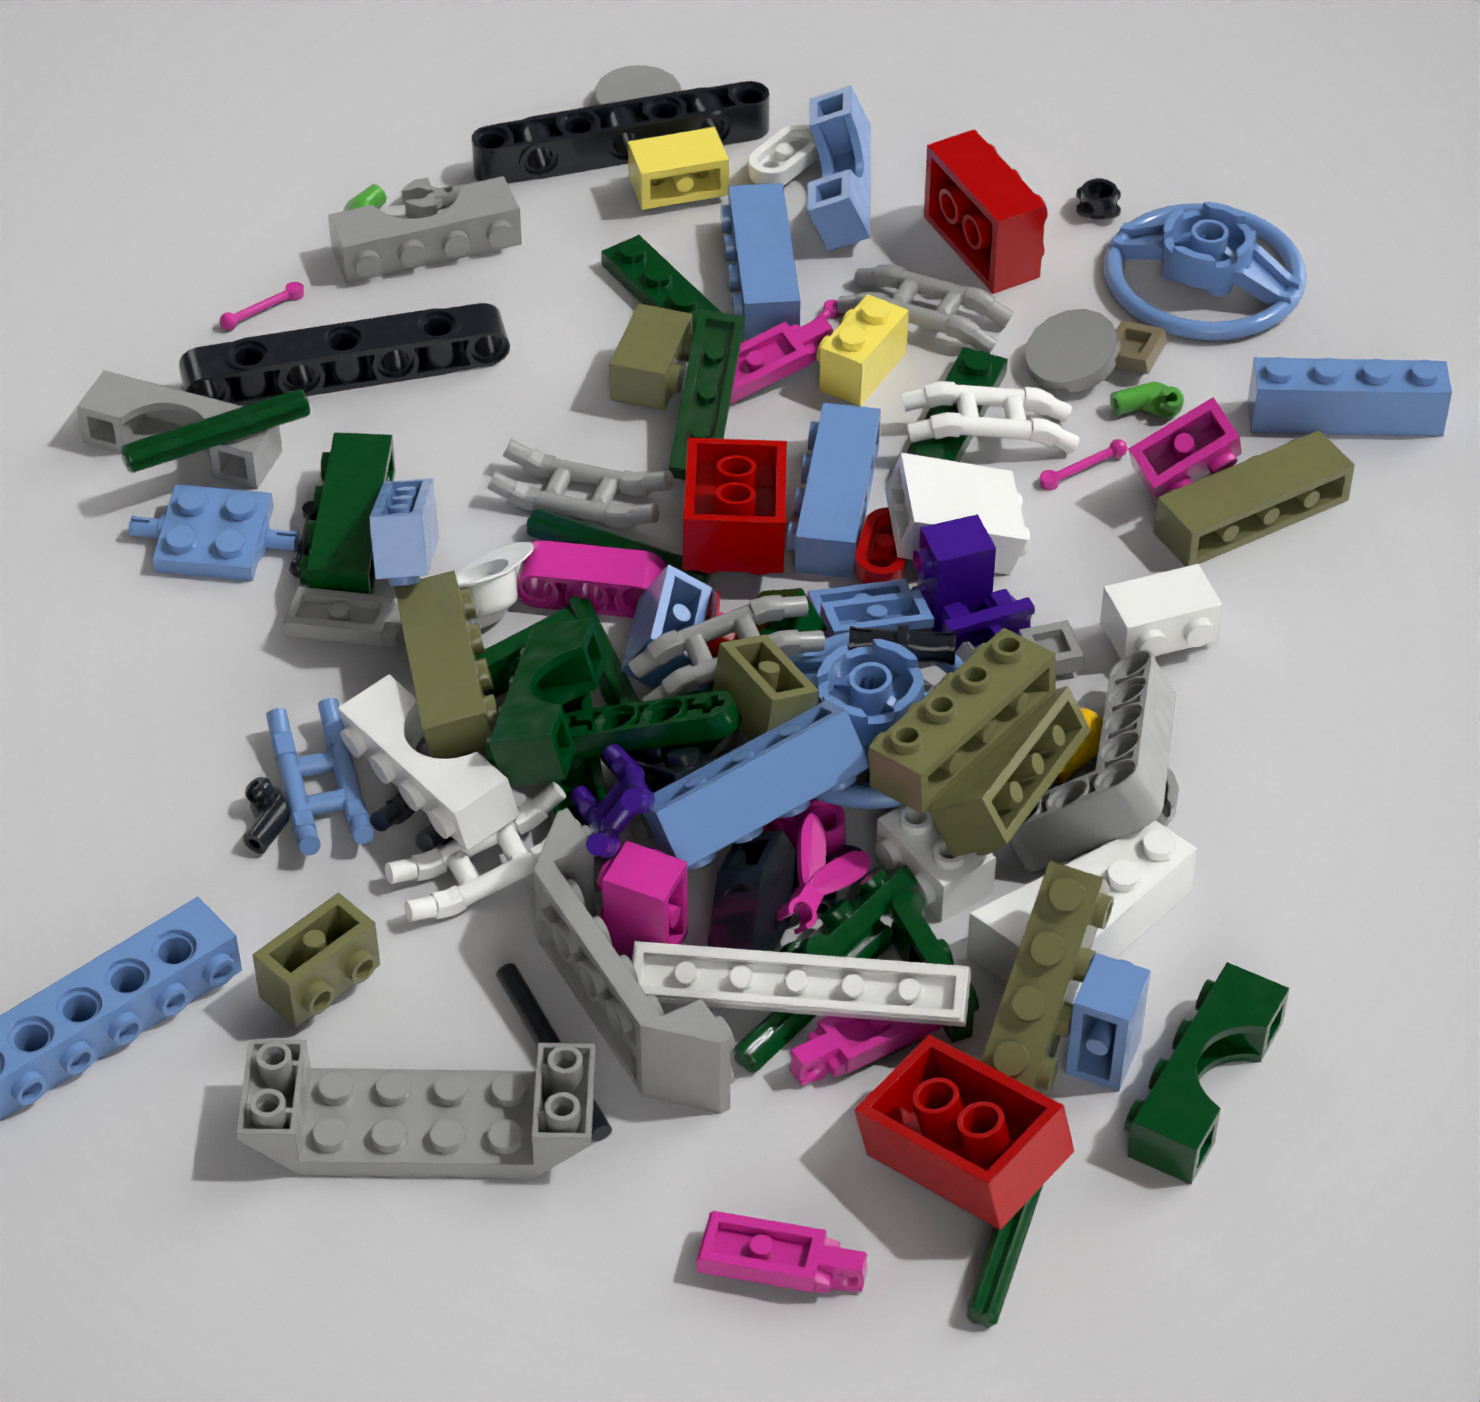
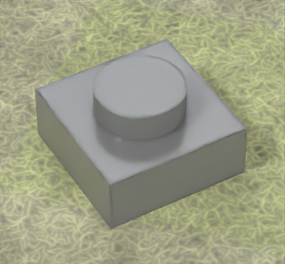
[1019,620,1085,675]

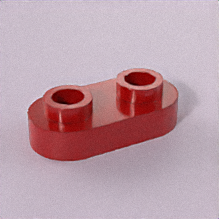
[853,507,908,584]

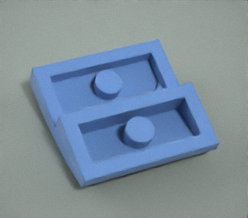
[807,579,934,638]

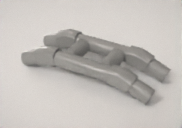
[837,264,1014,354]
[487,439,674,529]
[628,595,825,701]

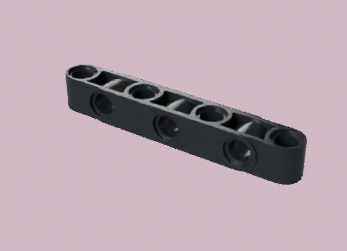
[471,81,770,183]
[179,303,510,405]

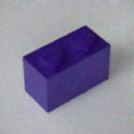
[911,514,996,632]

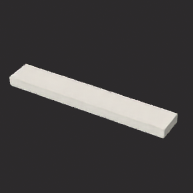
[632,941,971,1027]

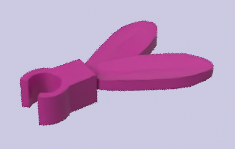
[777,813,872,935]

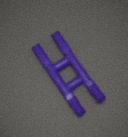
[570,744,655,858]

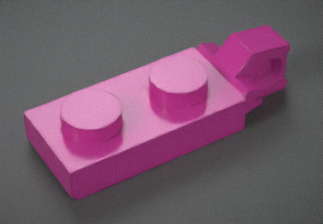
[730,316,834,404]
[789,1016,942,1086]
[696,1211,867,1293]

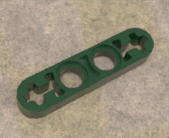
[565,691,742,759]

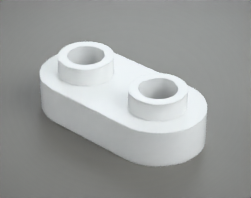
[749,124,819,185]

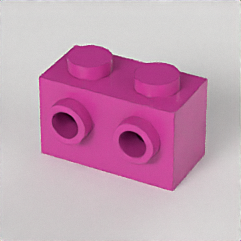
[1128,397,1242,503]
[597,841,688,960]

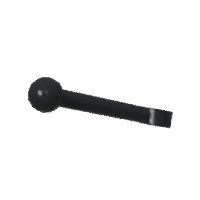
[289,501,317,578]

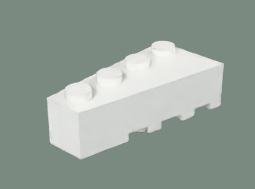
[967,820,1198,993]

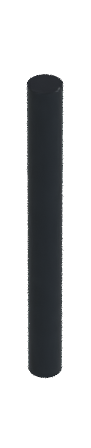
[496,963,612,1142]

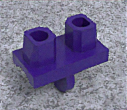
[939,589,1035,651]

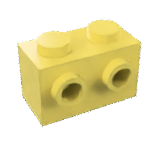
[628,127,729,210]
[816,294,909,406]

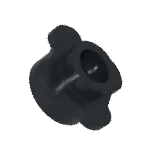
[1076,178,1121,219]

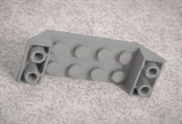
[533,808,735,1114]
[236,1039,596,1179]

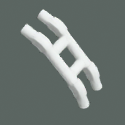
[901,381,1079,453]
[385,781,582,922]

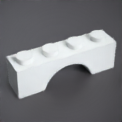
[337,674,520,851]

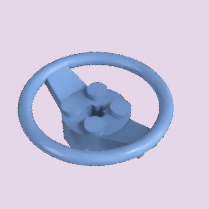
[1104,202,1307,340]
[787,632,964,809]

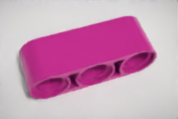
[517,541,666,618]

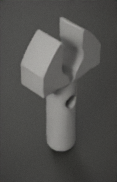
[402,178,470,219]

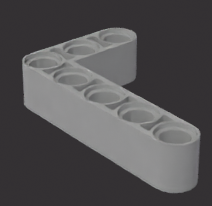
[1008,650,1176,871]

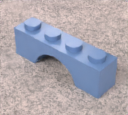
[807,85,871,251]

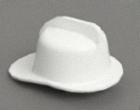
[456,542,534,629]

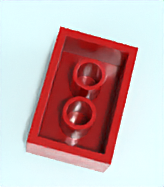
[923,129,1048,294]
[682,438,787,575]
[854,1034,1075,1230]

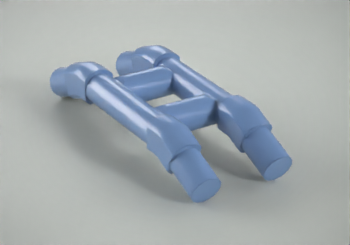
[266,698,374,855]

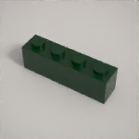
[300,432,396,594]

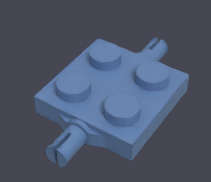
[129,484,299,581]

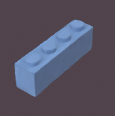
[720,183,801,340]
[1247,357,1452,436]
[787,403,881,579]
[369,478,439,586]
[643,700,869,870]

